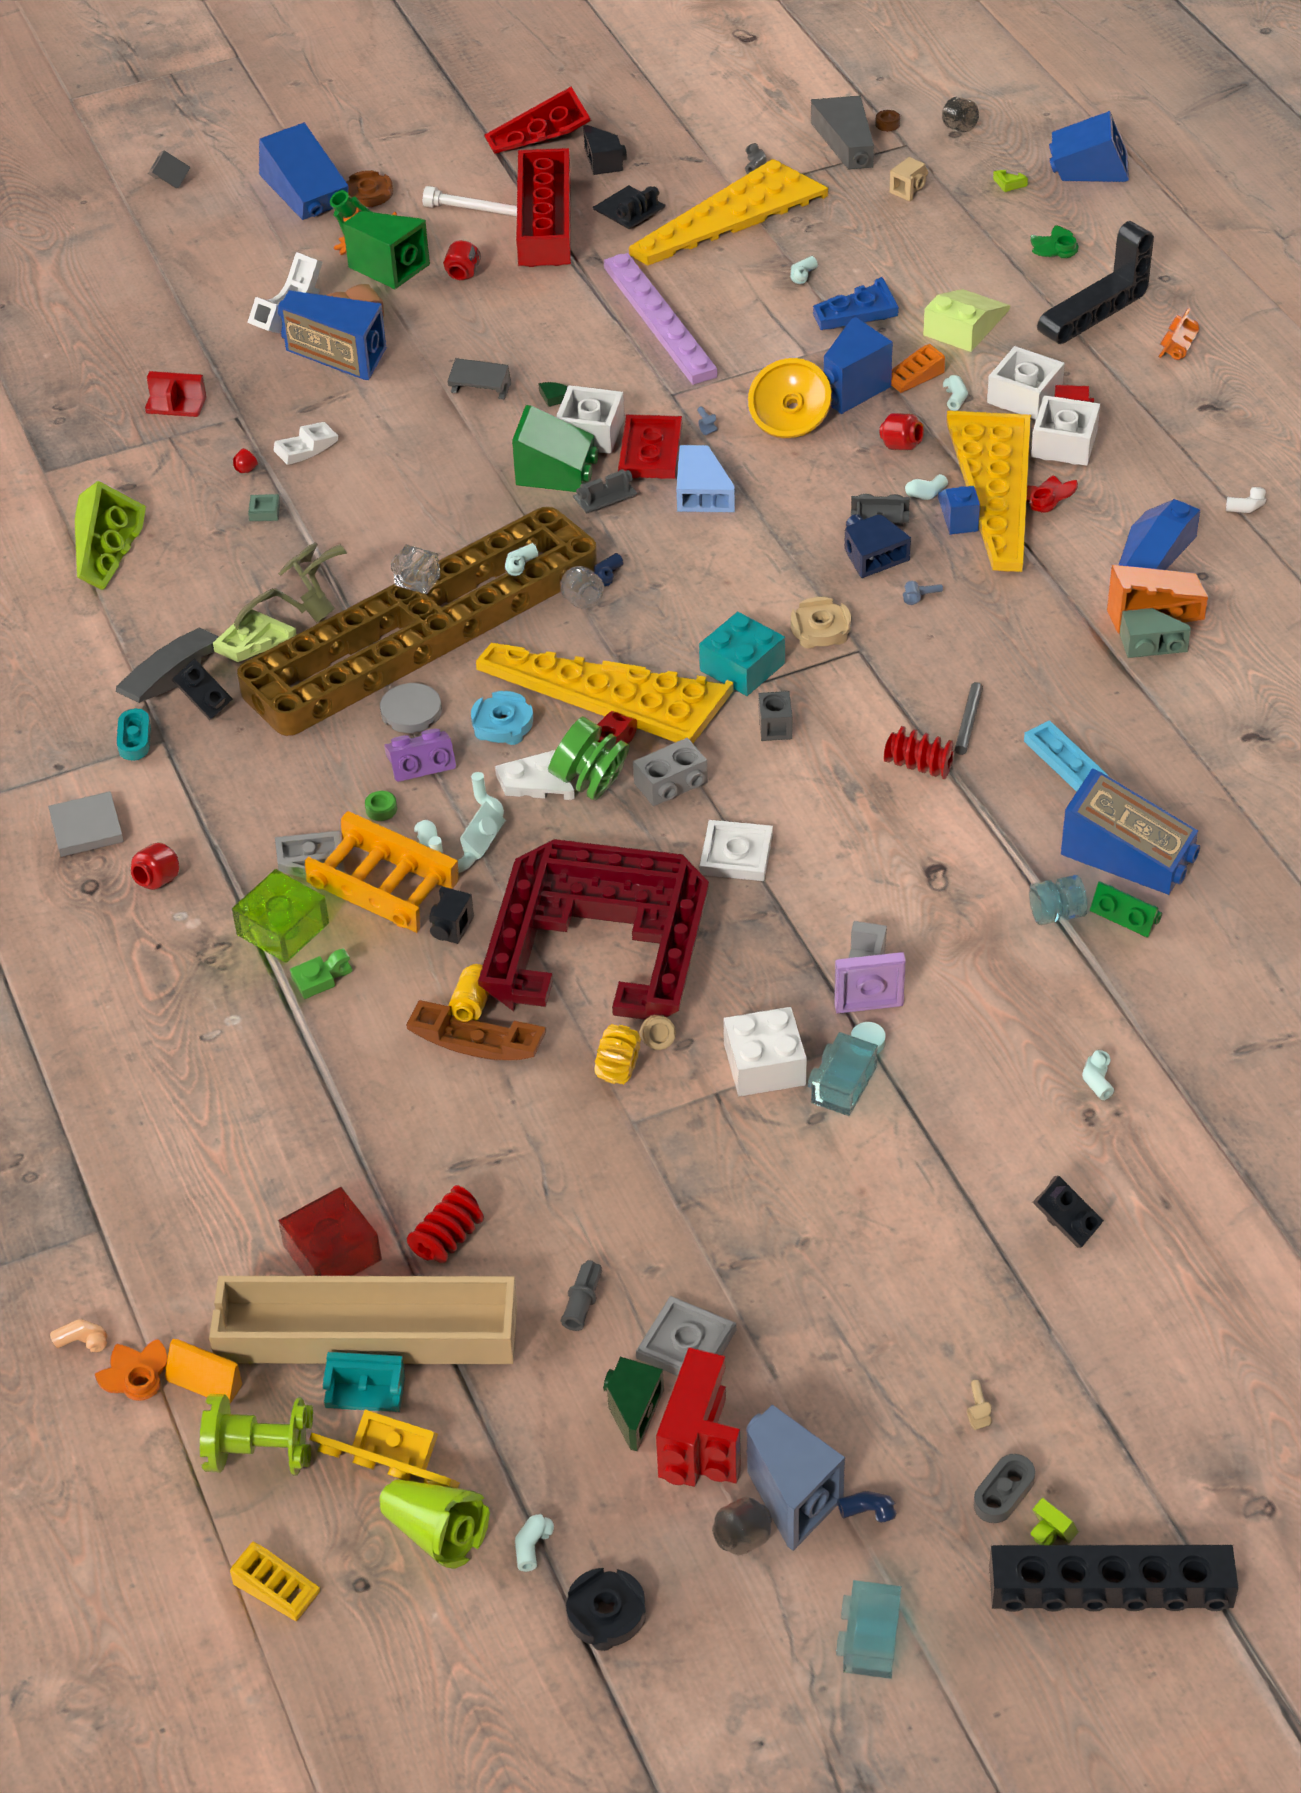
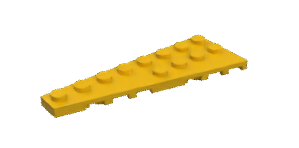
[629,159,828,266]
[946,411,1031,572]
[476,642,733,744]

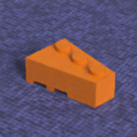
[1107,565,1208,634]

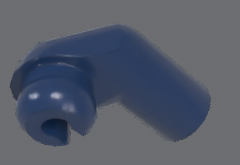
[594,553,624,587]
[837,1491,897,1523]

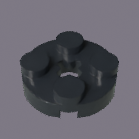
[566,1568,646,1651]

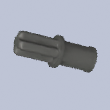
[561,1260,602,1331]

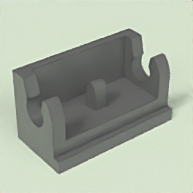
[447,358,511,400]

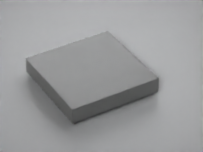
[48,791,124,857]
[636,1296,736,1376]

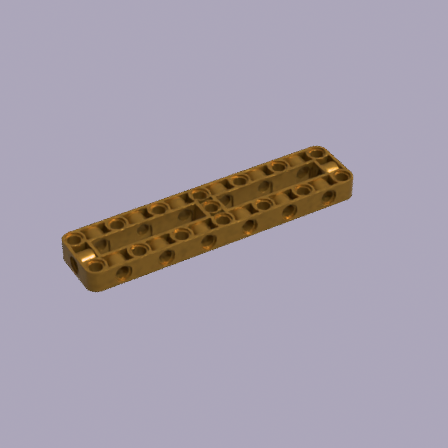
[237,507,597,736]

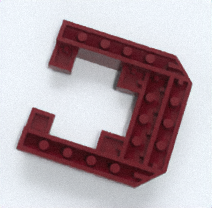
[478,839,709,1020]

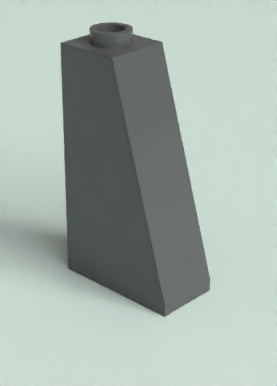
[811,95,874,170]

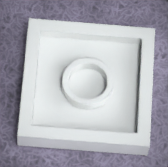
[699,820,773,881]

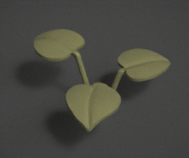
[234,542,347,630]

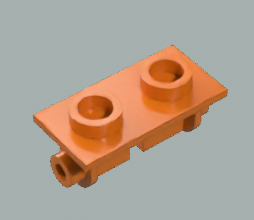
[1158,308,1199,360]

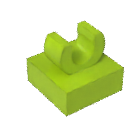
[1030,1498,1079,1545]

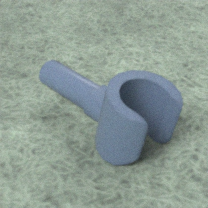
[697,406,718,435]
[903,581,943,605]

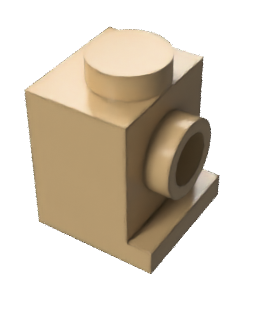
[889,157,928,201]

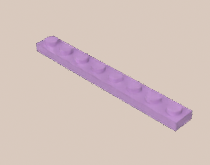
[604,253,717,385]

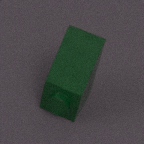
[603,1356,664,1451]

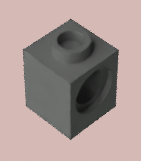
[758,691,793,741]

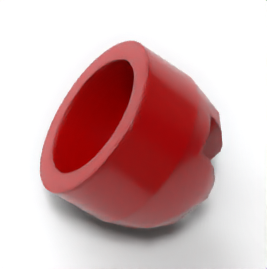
[233,448,258,473]

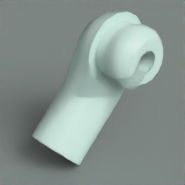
[790,256,818,284]
[905,474,948,500]
[505,543,538,576]
[515,1514,554,1572]

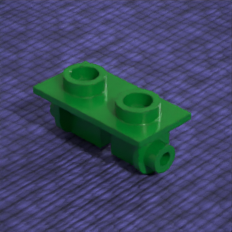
[1089,881,1162,938]

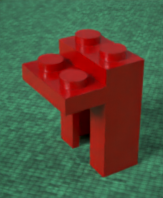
[656,1347,741,1487]

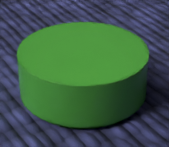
[365,791,397,821]

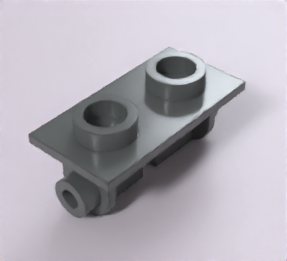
[573,469,637,514]
[851,494,910,526]

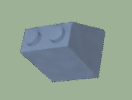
[746,1405,845,1551]

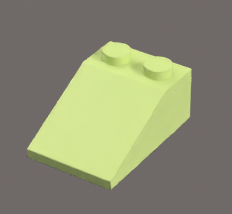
[923,289,1010,352]

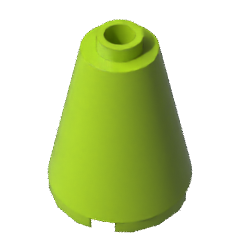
[379,1479,490,1569]

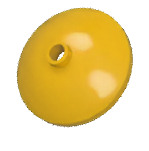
[748,358,832,438]

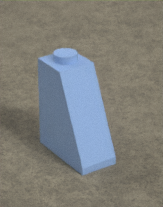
[676,445,735,512]

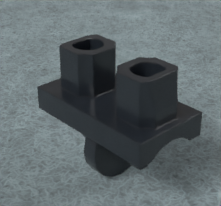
[172,659,233,721]
[1032,1175,1104,1248]

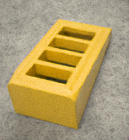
[230,1541,320,1622]

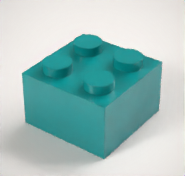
[699,611,785,696]

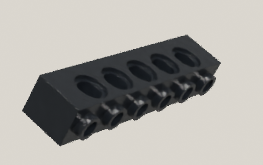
[989,1545,1238,1612]

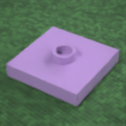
[834,952,906,1014]

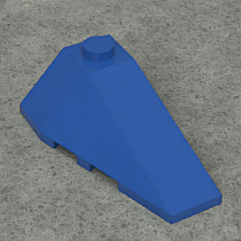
[1119,499,1200,570]

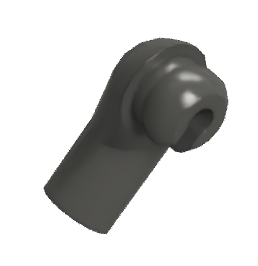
[745,143,767,174]

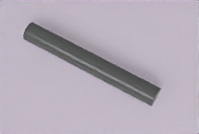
[954,682,983,755]

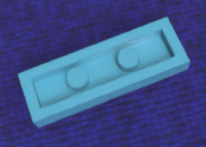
[1024,720,1108,792]

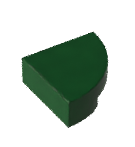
[538,382,568,407]

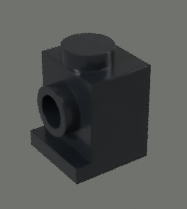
[429,886,474,944]

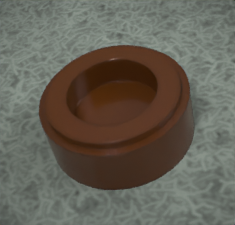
[875,110,901,132]

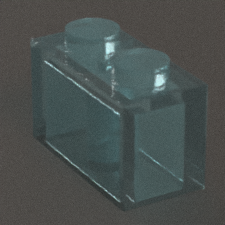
[808,1032,878,1116]
[836,1580,902,1679]

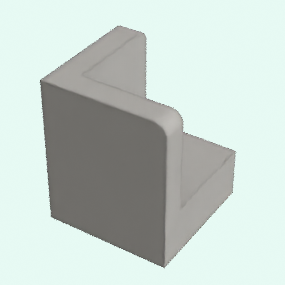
[849,921,887,958]

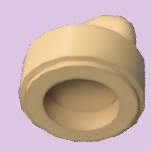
[639,1015,676,1050]

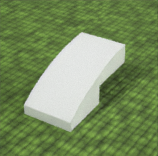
[274,422,338,465]

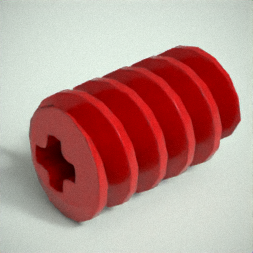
[884,726,954,780]
[407,1185,484,1263]

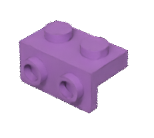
[384,729,456,782]

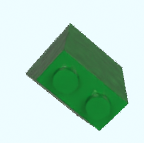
[343,211,430,290]
[512,405,599,492]

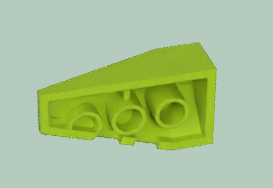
[75,481,146,590]

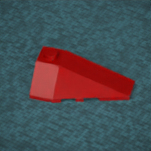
[484,86,592,154]

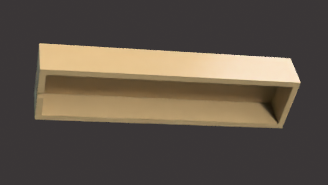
[209,1276,517,1364]

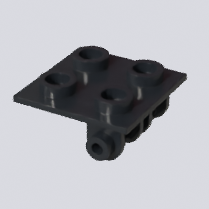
[593,185,665,229]

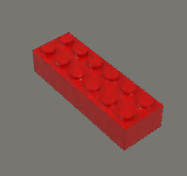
[516,148,571,267]

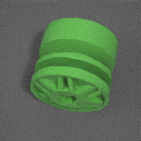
[548,716,630,801]

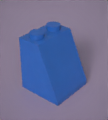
[1049,111,1129,182]
[823,317,893,414]

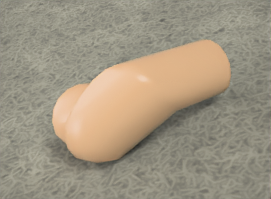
[50,1319,107,1352]

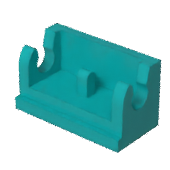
[323,1352,406,1412]

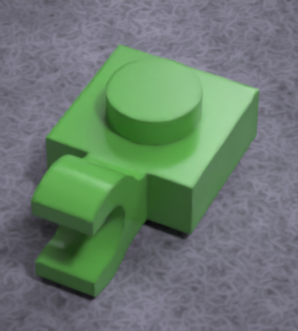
[290,948,353,1000]

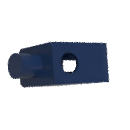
[844,514,911,578]

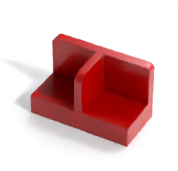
[145,371,207,417]

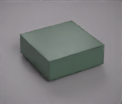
[248,494,280,521]

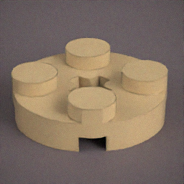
[791,597,851,648]

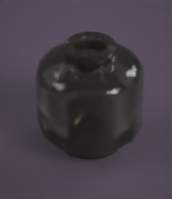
[942,96,979,132]
[712,1496,772,1556]

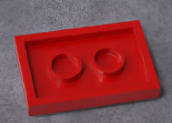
[618,414,682,479]

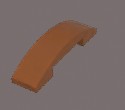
[406,1000,546,1060]

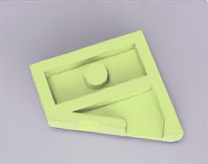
[213,609,297,662]

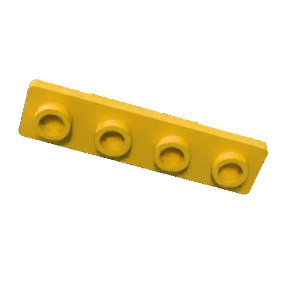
[309,1409,460,1488]

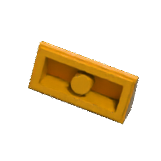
[165,1338,243,1404]

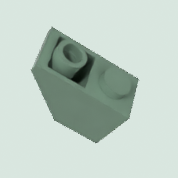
[1120,608,1191,658]

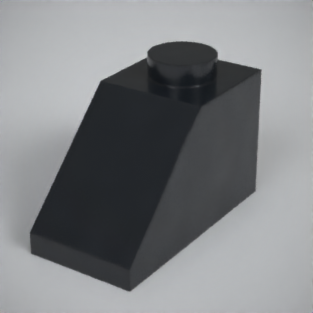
[583,125,627,175]

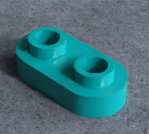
[117,708,151,761]

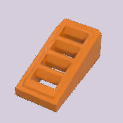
[891,344,945,393]

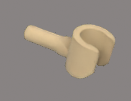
[967,1380,992,1430]

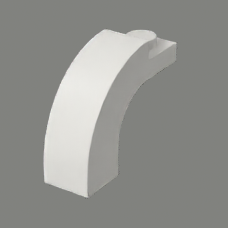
[247,252,323,333]

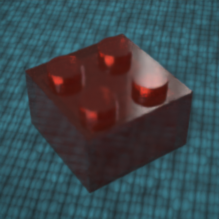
[278,1187,382,1276]

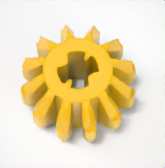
[594,1024,641,1085]

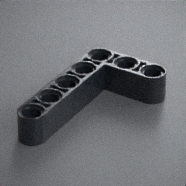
[1037,221,1154,344]

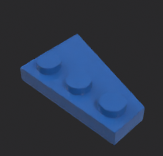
[813,277,899,330]

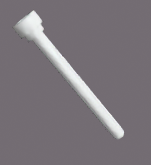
[422,186,517,216]

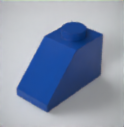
[938,486,980,535]

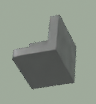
[148,150,190,188]

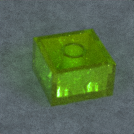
[232,869,329,963]

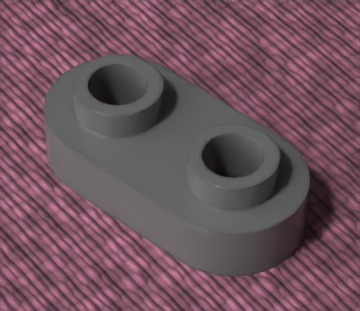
[973,1454,1035,1523]

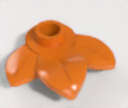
[95,1339,168,1401]

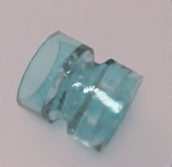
[1029,875,1087,925]

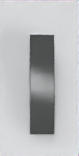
[116,627,219,703]

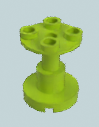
[199,1394,313,1476]

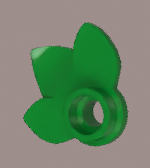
[1030,225,1078,258]

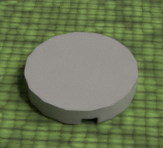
[380,683,442,733]

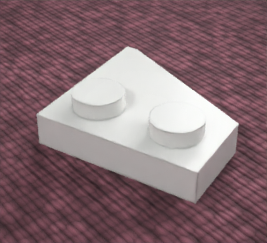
[495,750,575,800]

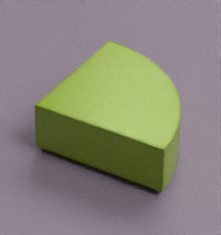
[993,170,1028,192]

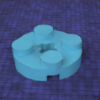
[471,691,533,745]

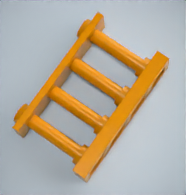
[305,811,458,933]

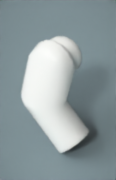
[1226,487,1266,513]

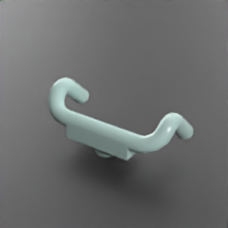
[429,772,506,873]

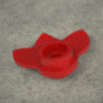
[1026,475,1078,513]

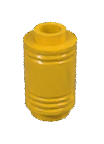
[448,964,489,1022]

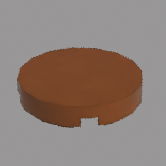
[346,170,393,207]

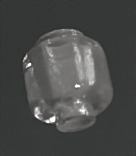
[560,566,604,609]

